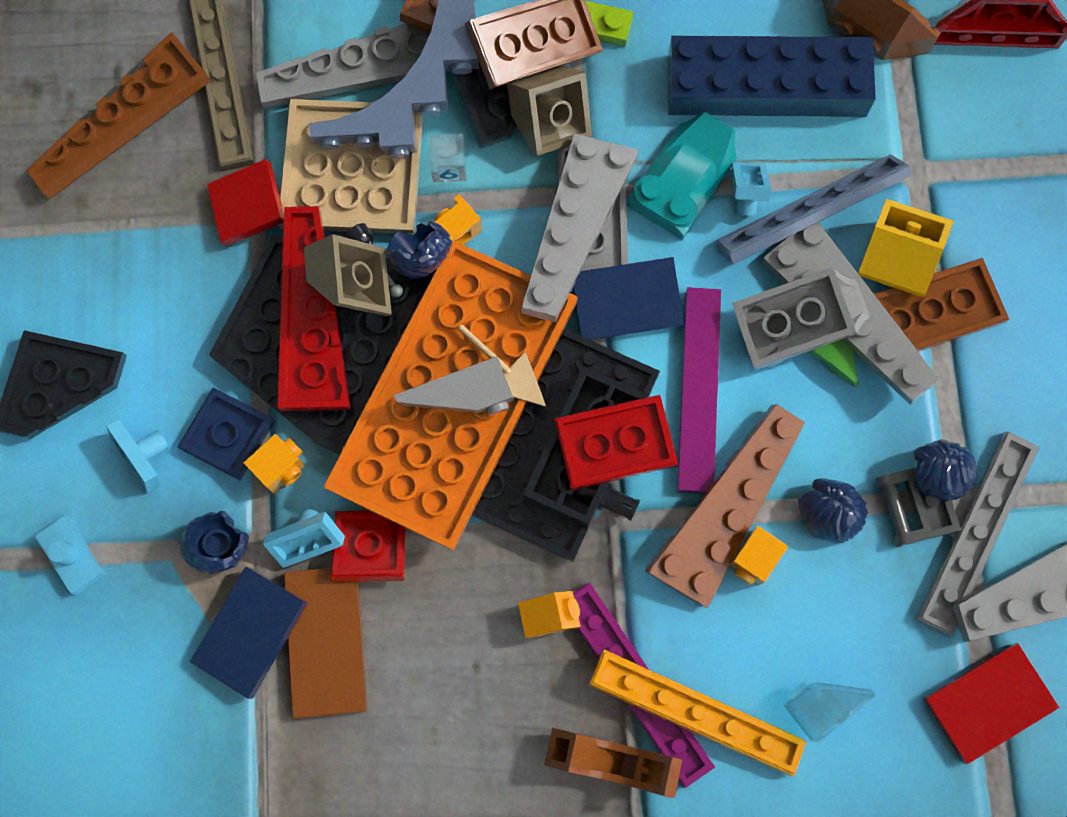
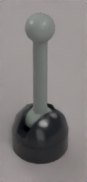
[343,223,403,298]

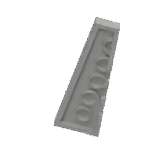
[256,23,450,109]
[521,133,639,322]
[763,222,938,405]

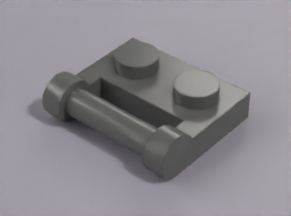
[875,467,961,547]

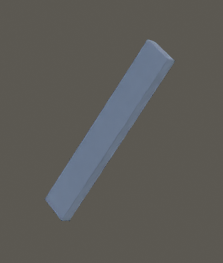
[715,154,911,264]

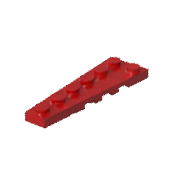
[278,206,350,411]

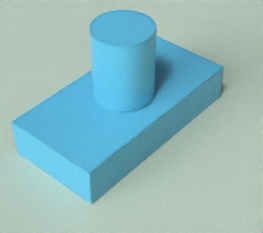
[731,162,772,216]
[107,419,169,493]
[263,509,345,568]
[35,516,106,595]

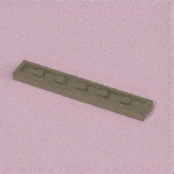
[188,0,254,171]

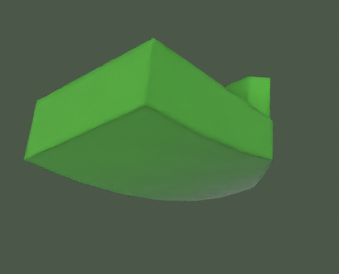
[807,339,859,387]

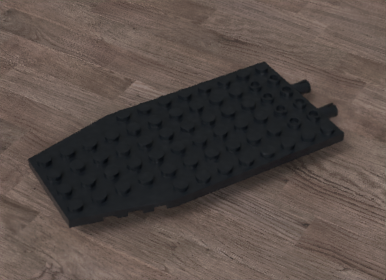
[209,235,660,563]

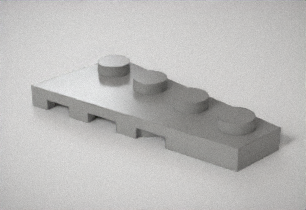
[953,543,1067,642]

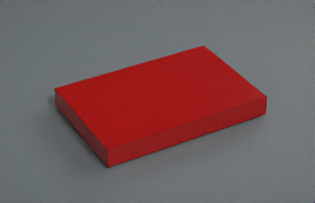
[554,395,678,490]
[923,643,1060,765]

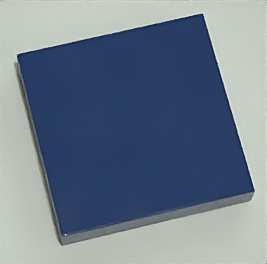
[177,387,275,481]

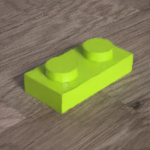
[585,0,634,47]

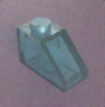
[783,681,876,742]

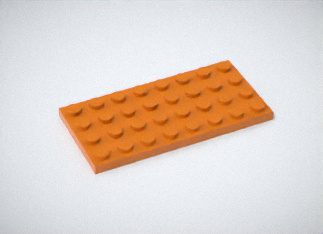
[324,240,578,551]

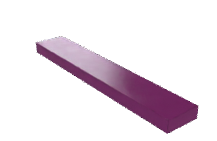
[677,287,721,494]
[573,582,715,788]

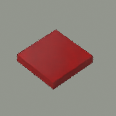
[207,159,284,247]
[331,510,407,582]

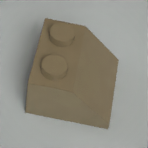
[507,66,592,156]
[304,234,392,316]

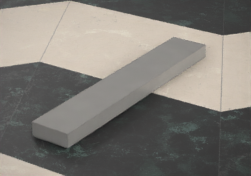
[916,431,1039,637]

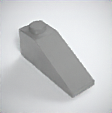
[394,356,514,416]

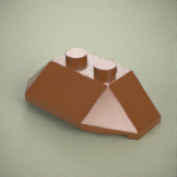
[822,0,941,60]

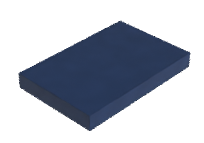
[573,257,684,340]
[190,566,308,699]

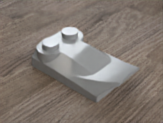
[732,267,870,370]

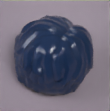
[386,221,452,280]
[913,439,977,501]
[798,478,869,543]
[178,510,249,574]

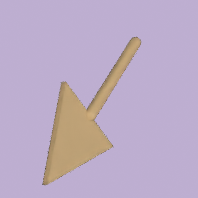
[458,325,546,407]

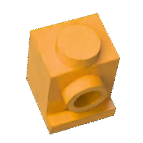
[434,194,483,245]

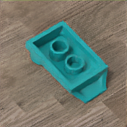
[626,112,737,240]

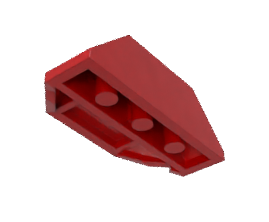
[934,0,1067,49]

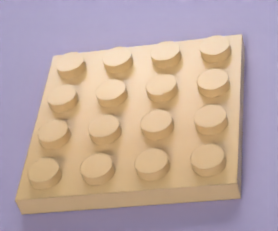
[278,99,423,234]

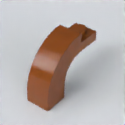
[544,728,682,798]

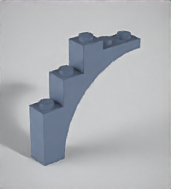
[309,0,479,159]

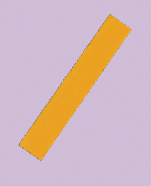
[589,650,806,777]

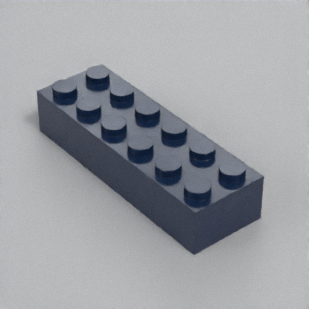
[668,35,876,117]

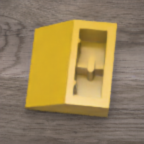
[858,199,954,298]

